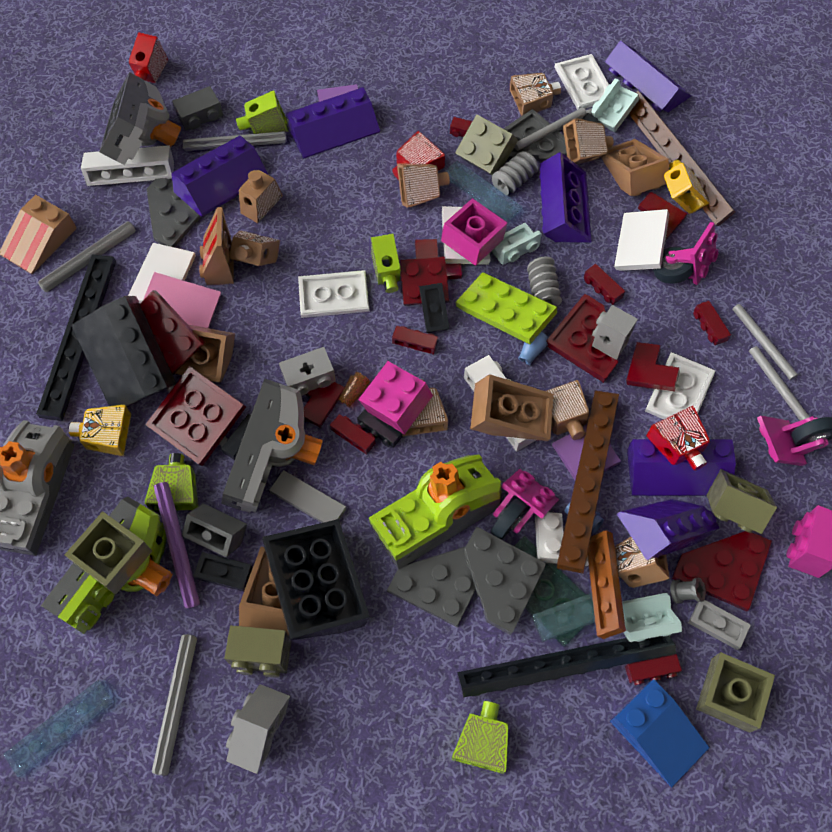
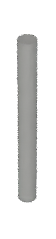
[514,107,587,151]
[732,304,798,380]
[749,346,809,421]

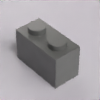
[172,86,223,131]
[182,503,247,557]

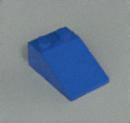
[610,679,709,788]

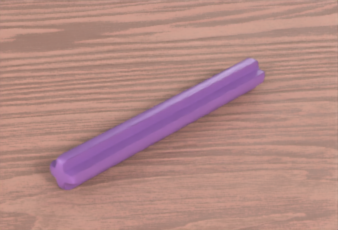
[154,482,200,608]

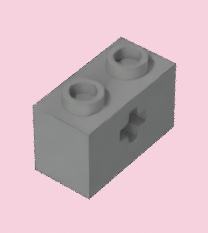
[592,305,638,360]
[279,347,336,396]

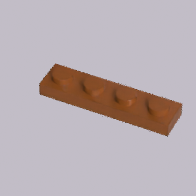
[588,530,626,639]

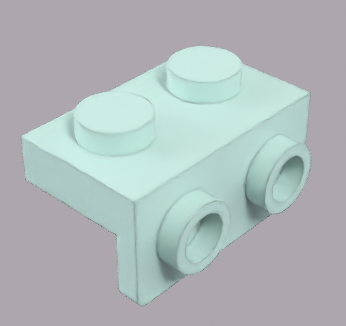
[592,78,639,132]
[492,223,542,265]
[622,593,682,642]

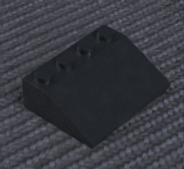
[71,296,176,407]
[262,519,370,640]

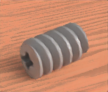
[492,151,539,196]
[527,256,562,307]

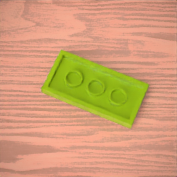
[455,272,557,344]

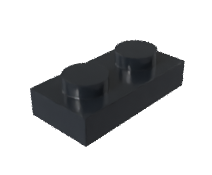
[419,283,449,332]
[193,552,253,592]

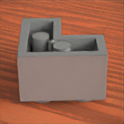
[226,684,290,774]

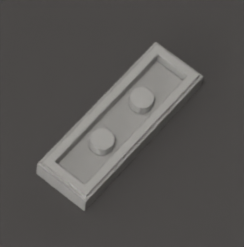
[269,470,346,523]

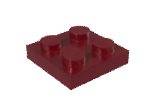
[400,256,449,306]

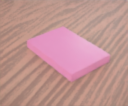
[143,272,221,328]

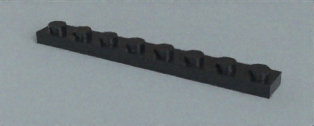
[36,254,116,421]
[457,636,676,698]

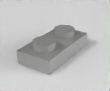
[688,600,751,650]

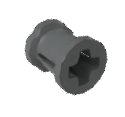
[670,578,706,604]

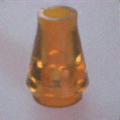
[338,372,371,408]

